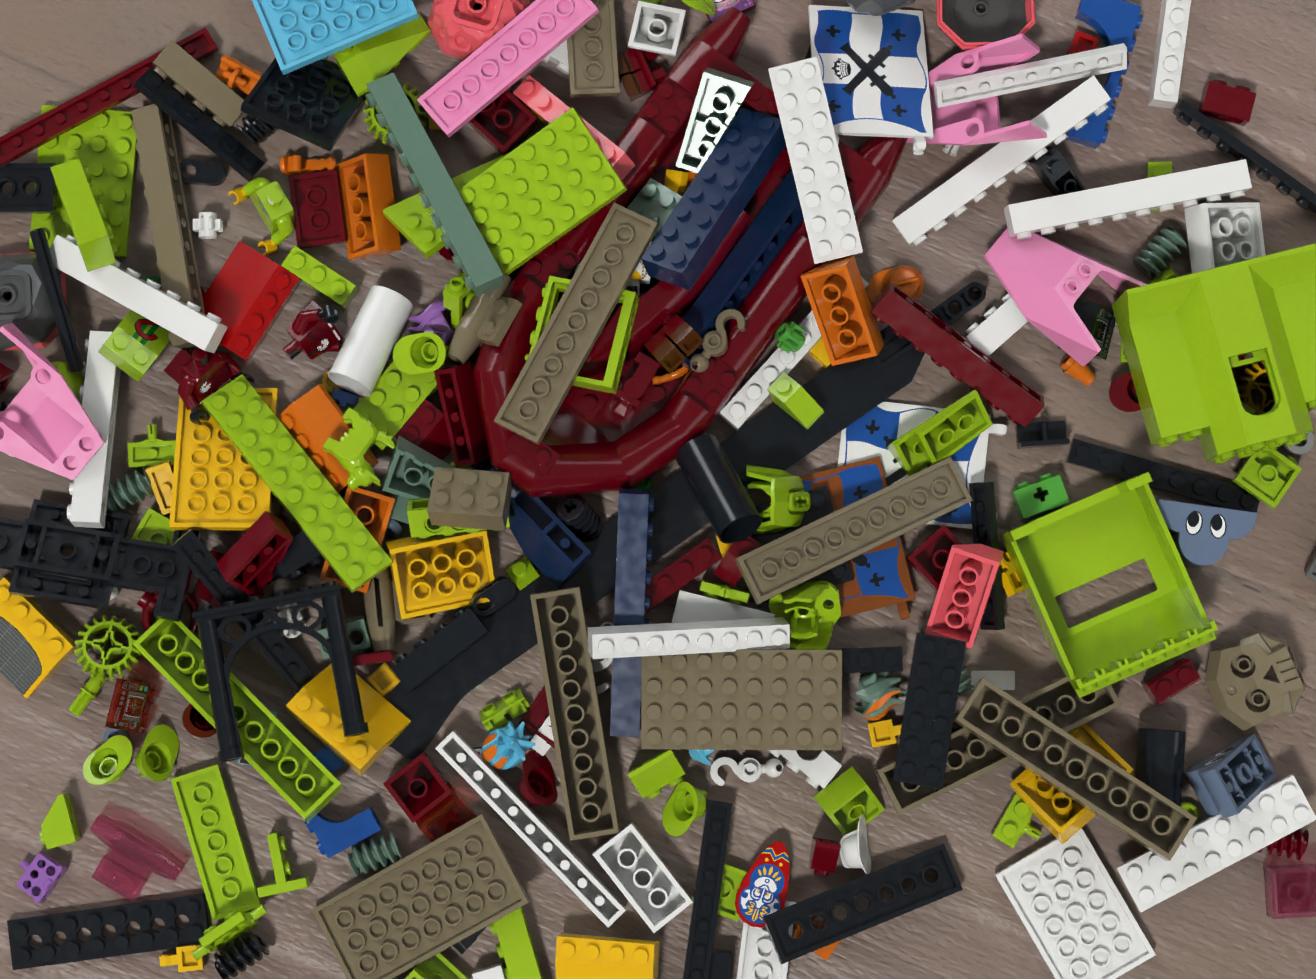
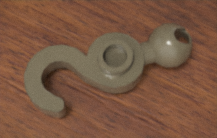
[690,309,746,373]

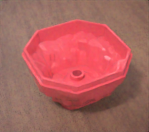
[427,0,531,60]

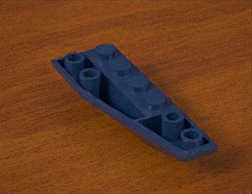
[475,458,594,589]

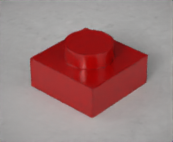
[1067,30,1099,55]

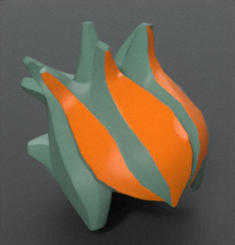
[854,672,906,721]

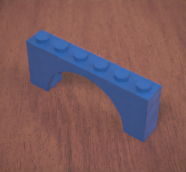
[1049,0,1143,149]

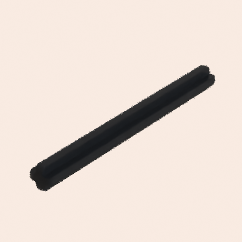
[30,228,84,372]

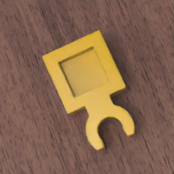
[1000,552,1024,597]

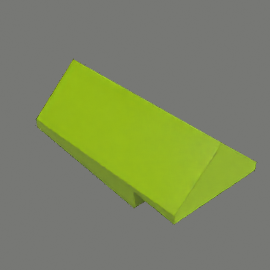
[887,390,993,476]

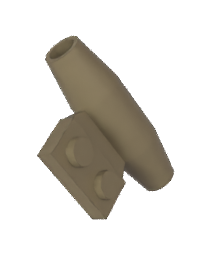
[447,273,522,364]
[363,568,431,653]

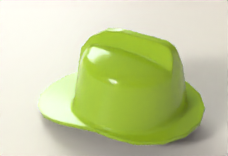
[393,332,449,374]
[135,724,179,782]
[83,735,133,785]
[662,781,708,837]

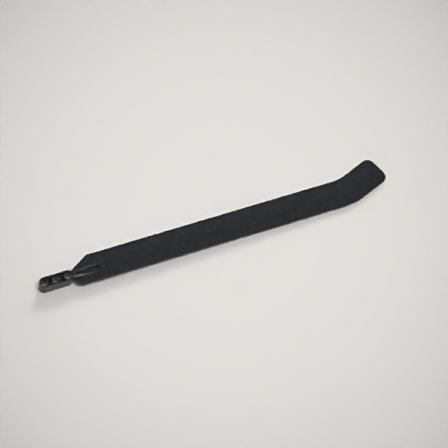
[387,282,986,759]

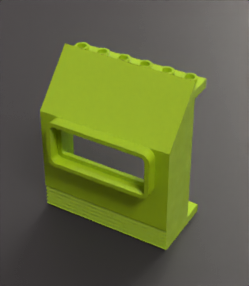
[1000,472,1218,698]

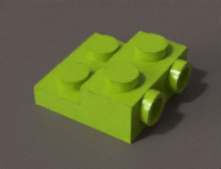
[443,270,475,330]
[1232,448,1302,509]

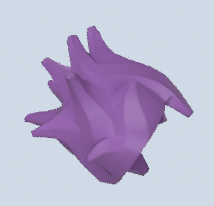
[409,300,455,344]

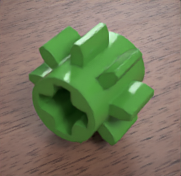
[775,321,806,354]

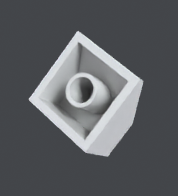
[628,1,686,57]

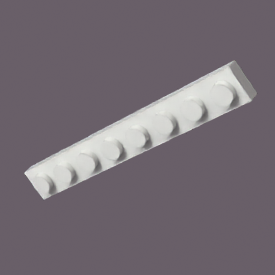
[934,43,1127,108]

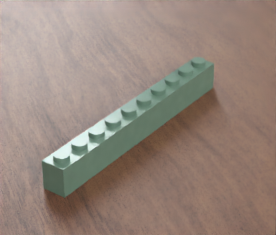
[365,72,504,297]

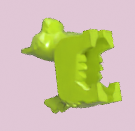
[323,407,395,490]

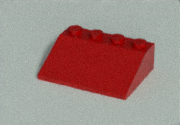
[202,241,301,362]

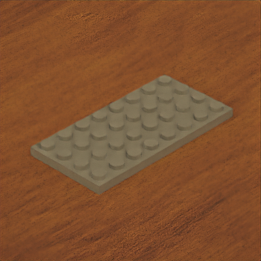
[641,649,842,750]
[312,814,530,979]

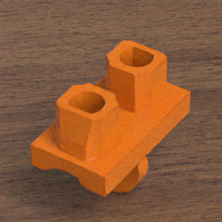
[215,54,263,95]

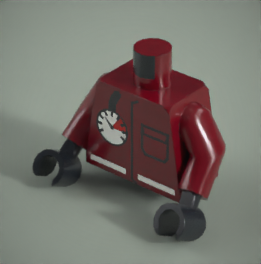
[283,301,345,360]
[178,348,254,425]

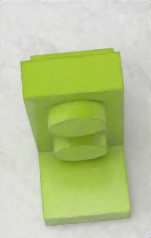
[257,831,311,898]

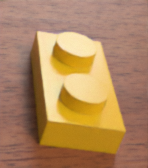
[145,460,173,515]

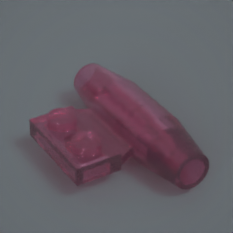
[90,814,186,903]

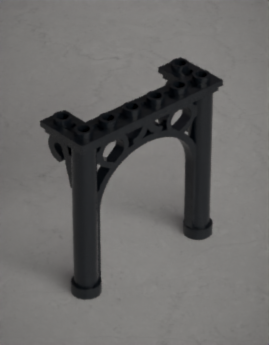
[192,581,369,762]

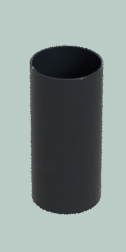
[676,434,762,544]
[1135,728,1186,807]

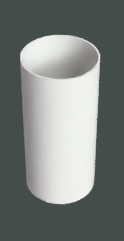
[328,286,413,396]

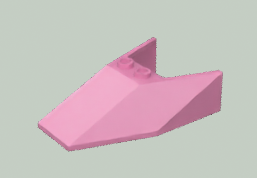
[907,34,1047,146]
[983,228,1148,367]
[0,323,105,480]

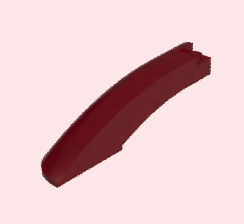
[567,210,751,397]

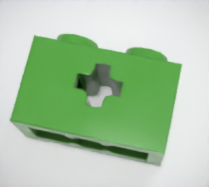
[1010,472,1070,520]

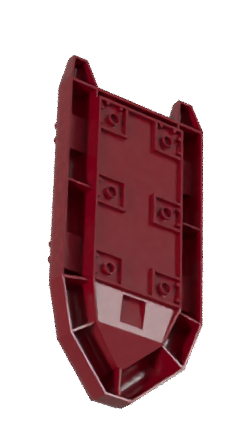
[472,7,908,497]

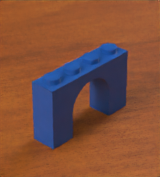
[305,747,383,858]

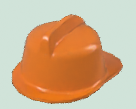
[867,265,925,303]

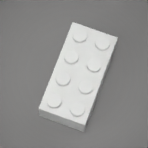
[592,821,693,933]

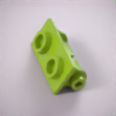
[478,688,530,732]

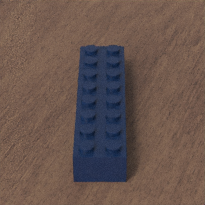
[641,107,786,291]

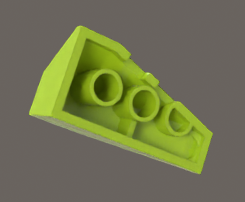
[333,13,431,97]

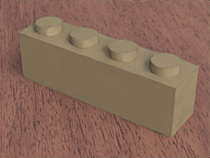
[153,40,244,128]

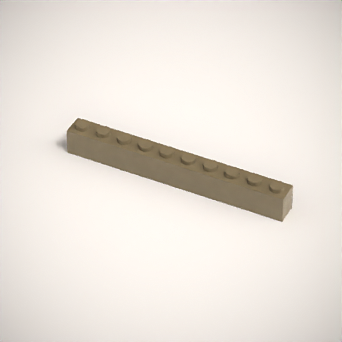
[132,104,205,349]

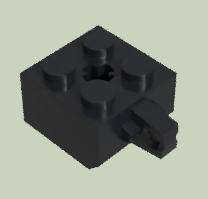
[267,531,325,584]

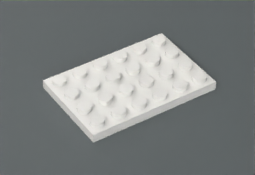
[994,828,1156,979]

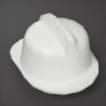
[839,815,871,874]

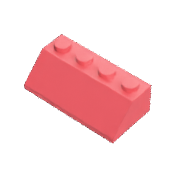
[925,544,1004,649]

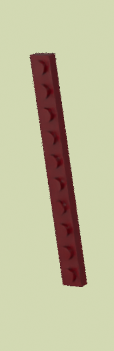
[0,27,218,166]

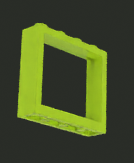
[525,276,640,394]

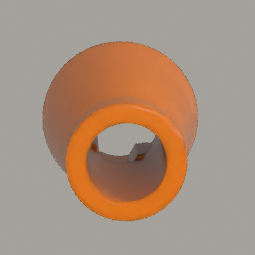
[1059,354,1096,386]

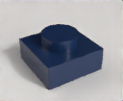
[330,386,359,408]

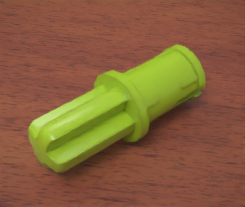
[69,673,109,716]

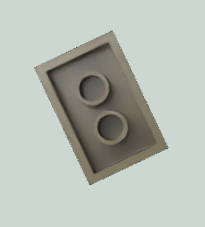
[427,467,513,531]

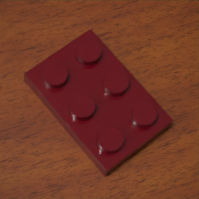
[288,169,347,249]

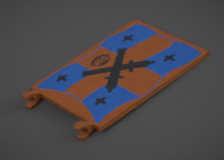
[768,456,916,620]

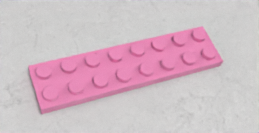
[417,0,599,138]

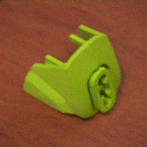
[746,465,811,536]
[769,580,842,649]

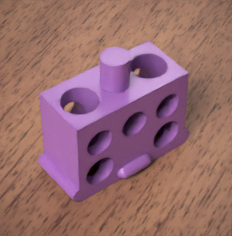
[16,852,68,903]

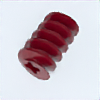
[1257,829,1309,860]

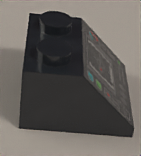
[1058,299,1116,360]

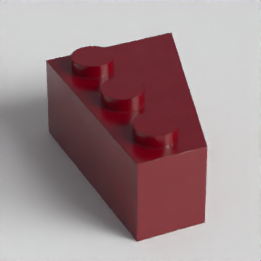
[216,511,293,597]

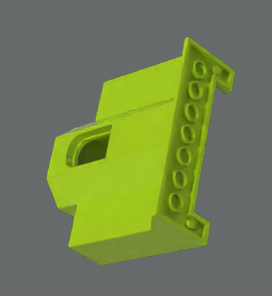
[1112,243,1316,465]

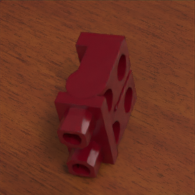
[612,351,660,418]

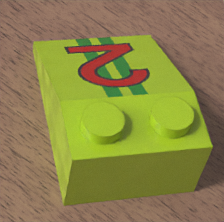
[98,310,170,382]

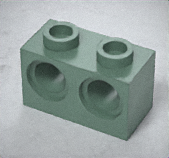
[316,614,372,661]

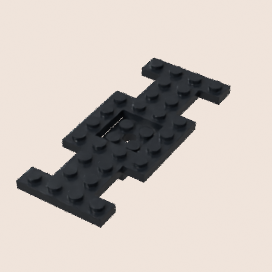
[0,499,202,622]

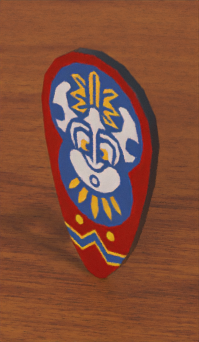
[735,841,790,928]

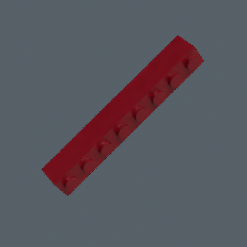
[871,282,1044,428]

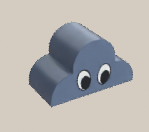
[1156,499,1257,567]
[1184,733,1277,818]

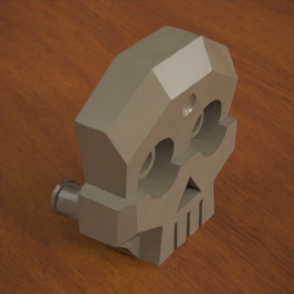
[1205,630,1307,731]

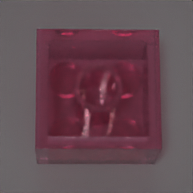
[1263,864,1316,919]

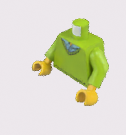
[228,177,294,255]

